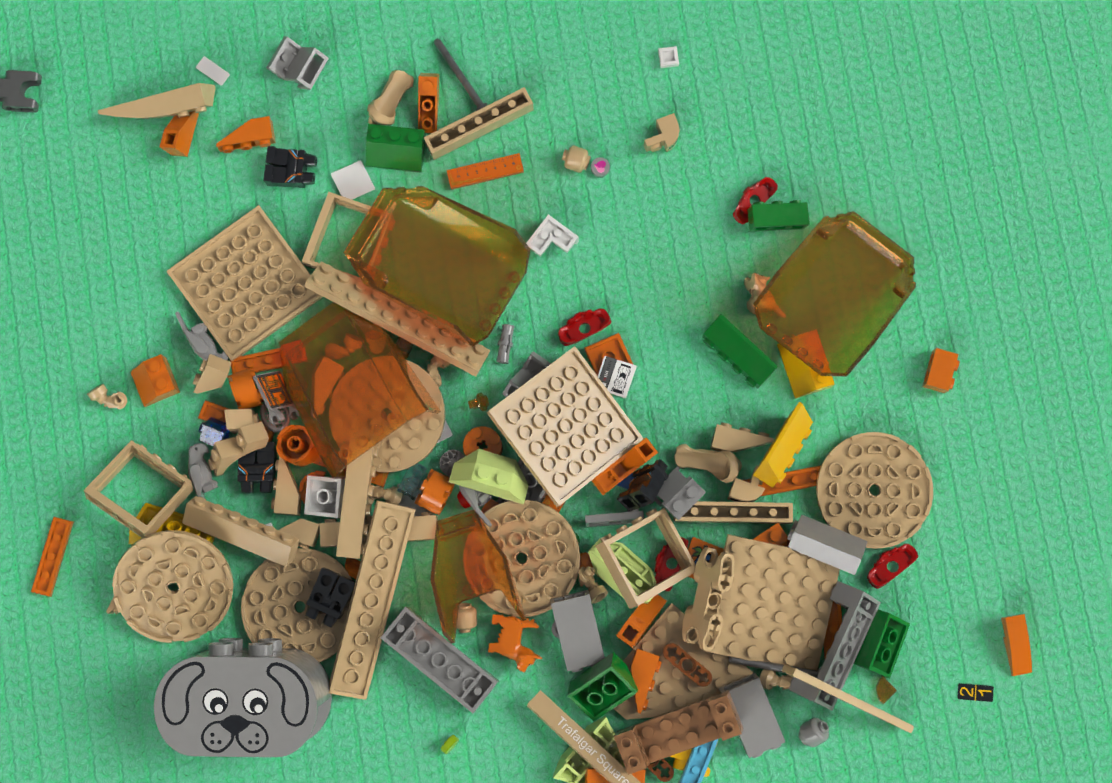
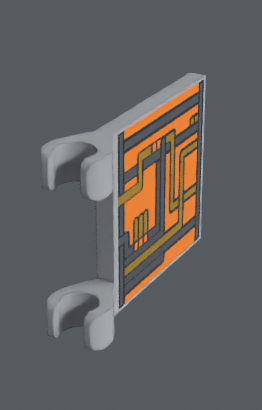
[253,371,304,425]

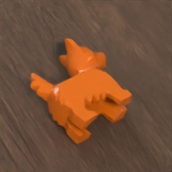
[488,614,543,672]

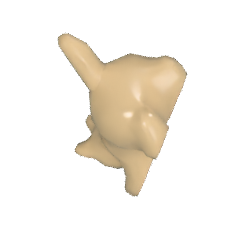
[744,273,786,318]

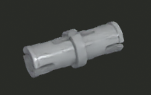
[496,324,515,364]

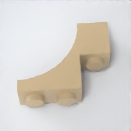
[208,422,269,476]

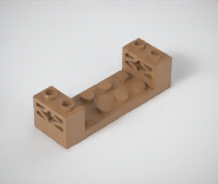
[614,691,744,775]

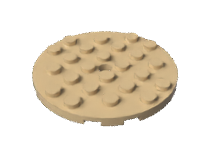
[330,357,445,473]
[816,432,933,549]
[463,500,581,617]
[112,530,233,643]
[241,548,353,662]

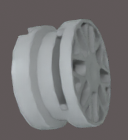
[439,450,465,477]

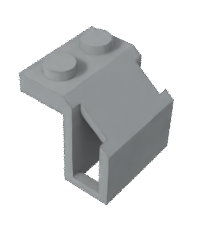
[266,36,329,90]
[502,351,551,397]
[654,466,706,520]

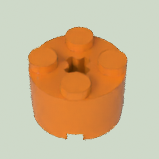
[227,369,264,409]
[276,425,322,467]
[463,426,503,456]
[414,469,455,515]

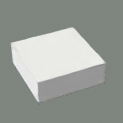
[658,46,679,68]

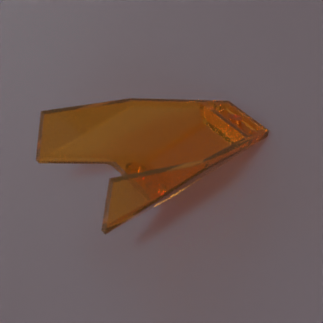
[430,509,526,644]

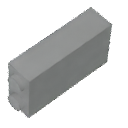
[787,515,868,575]
[550,590,605,672]
[719,673,785,758]

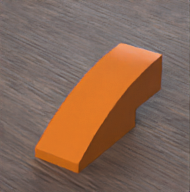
[1001,614,1032,676]

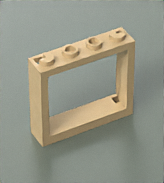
[302,191,396,286]
[84,440,193,538]
[596,508,696,609]

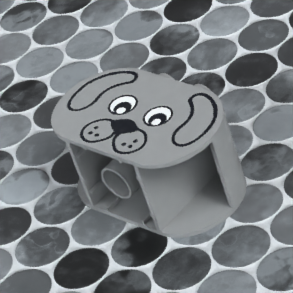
[154,638,332,757]

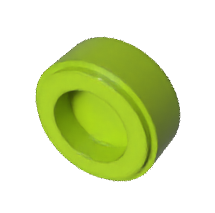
[441,735,459,755]

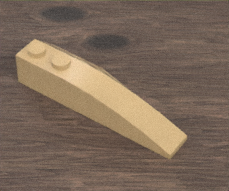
[98,83,216,119]

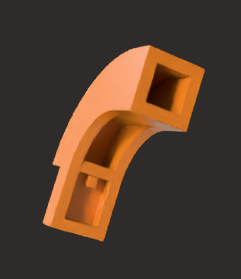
[591,437,658,495]

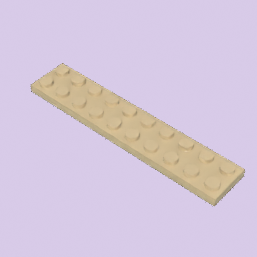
[304,261,491,377]
[329,500,415,700]

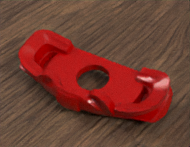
[733,177,778,224]
[558,308,611,346]
[654,537,689,591]
[867,544,919,589]

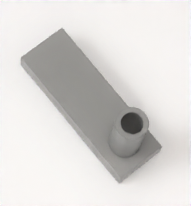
[585,508,644,527]

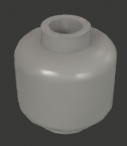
[799,718,829,747]

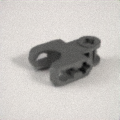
[0,70,42,113]

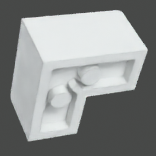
[525,214,579,257]

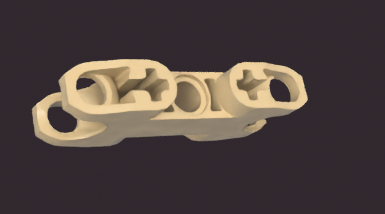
[682,547,735,651]

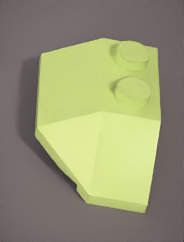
[449,449,529,504]
[588,539,656,604]

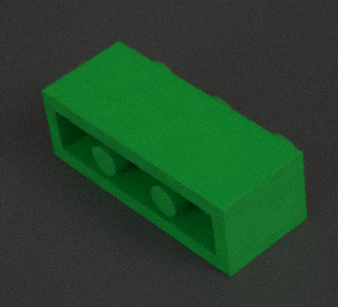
[747,200,810,232]

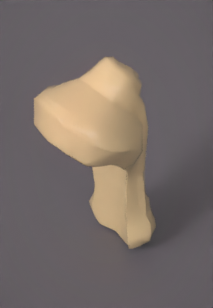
[367,70,414,125]
[674,444,742,483]

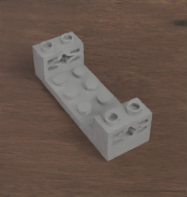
[789,581,881,711]
[381,607,499,713]

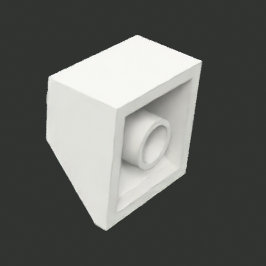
[304,475,345,518]

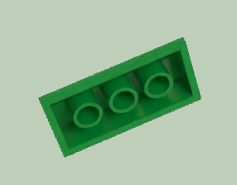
[702,314,778,388]

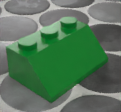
[366,124,426,172]
[854,609,910,679]
[567,652,638,721]

